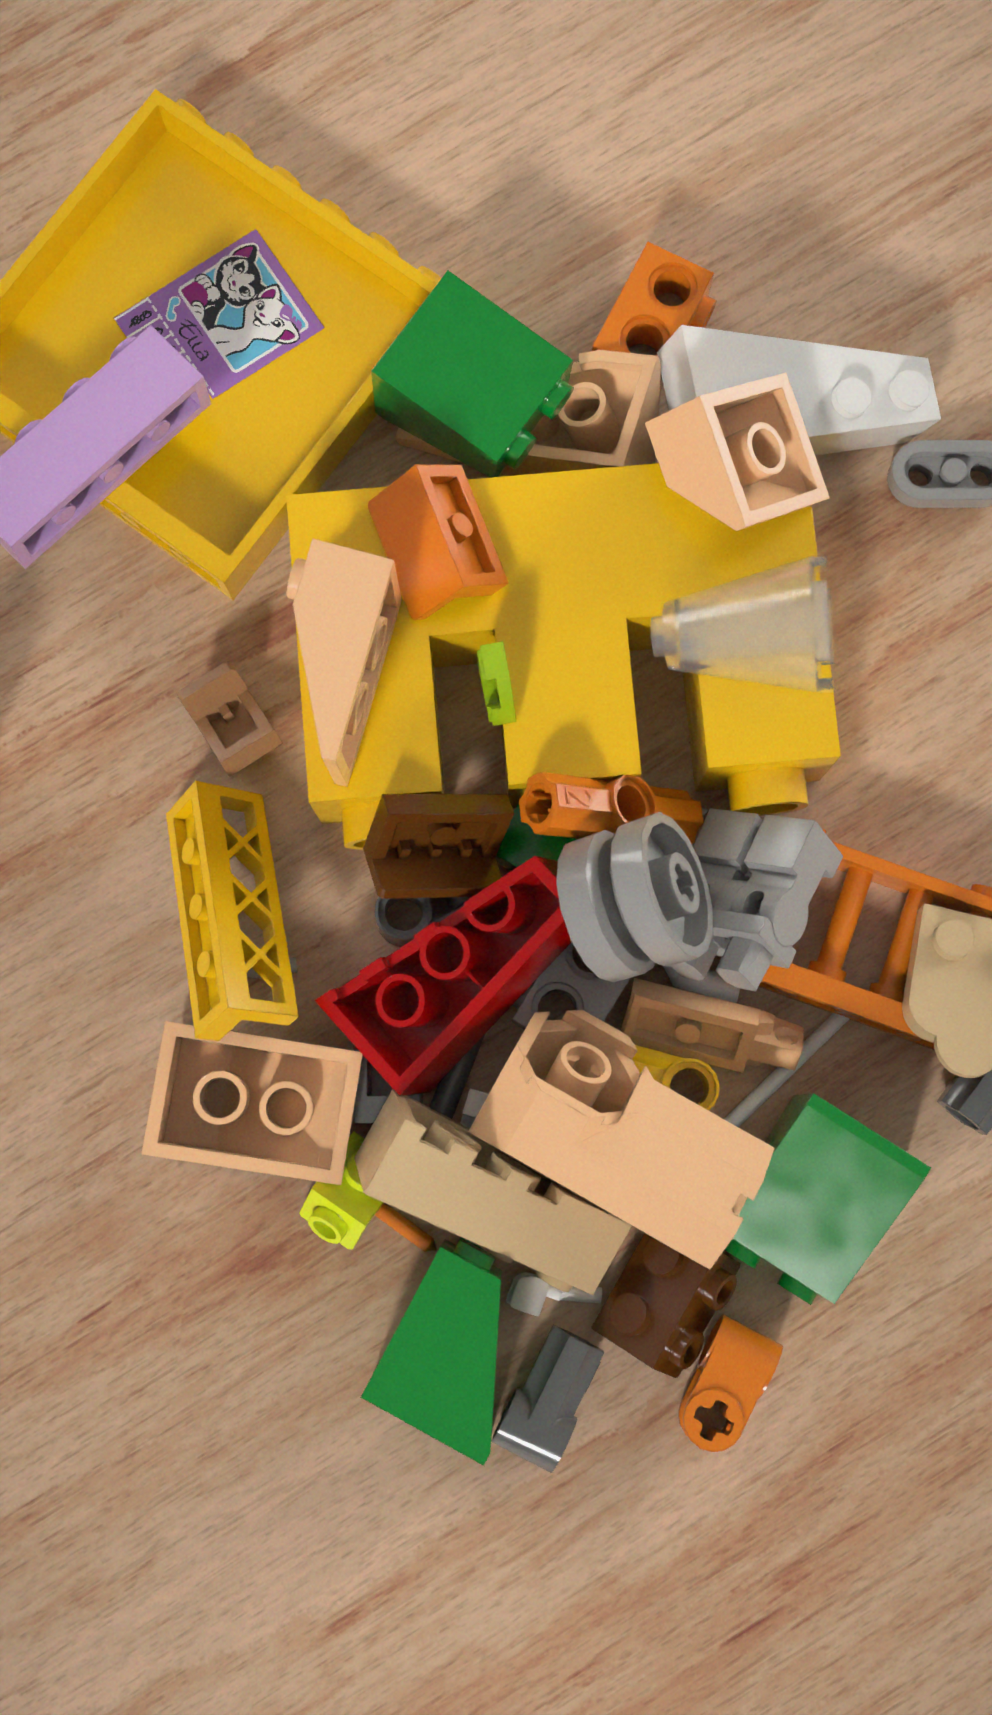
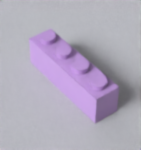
[0,325,211,569]

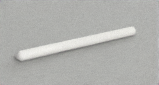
[724,1013,849,1128]

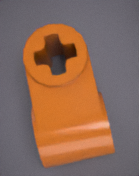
[678,1314,783,1452]

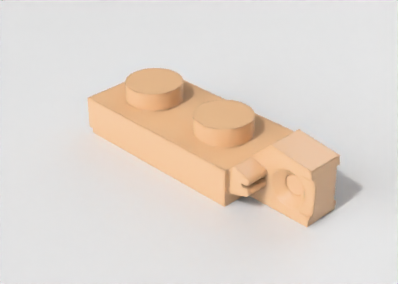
[620,978,804,1073]

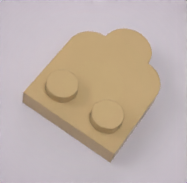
[902,903,992,1078]

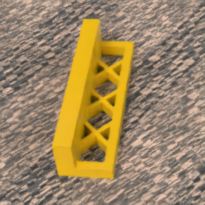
[166,780,299,1041]

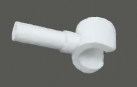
[506,1272,602,1316]

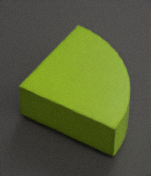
[477,641,516,726]

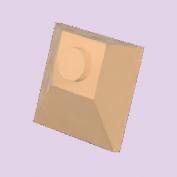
[645,373,830,531]

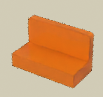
[368,465,509,620]

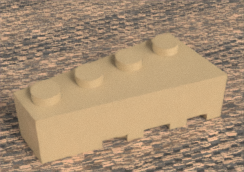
[354,1089,632,1295]

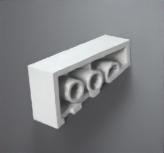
[657,325,941,455]

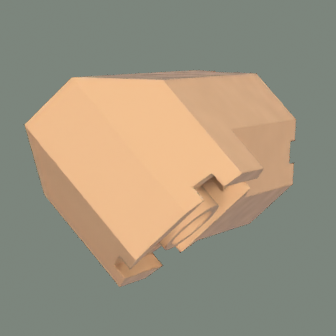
[468,1010,774,1269]

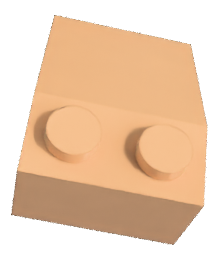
[287,539,402,787]
[141,1021,363,1185]

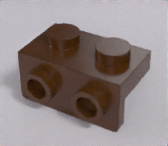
[363,794,514,899]
[591,1233,740,1378]

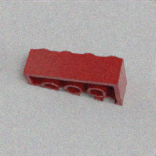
[314,856,572,1096]

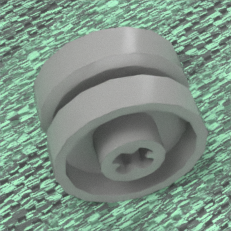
[556,812,713,983]

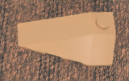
[395,350,661,476]

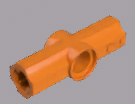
[519,772,704,845]

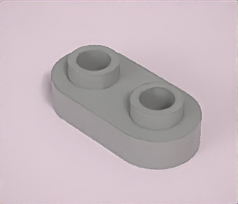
[887,440,992,508]

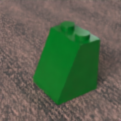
[371,270,574,478]
[725,1093,931,1305]
[361,1237,502,1466]

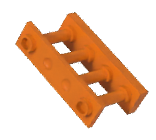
[758,828,992,1050]

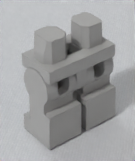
[671,808,843,991]

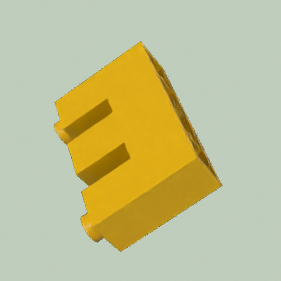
[286,463,841,850]

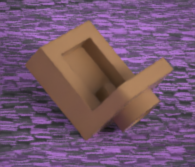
[177,661,283,777]

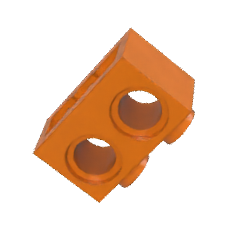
[592,241,717,391]

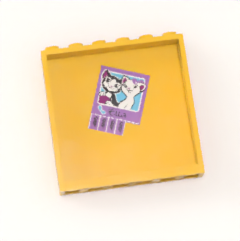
[0,89,441,600]

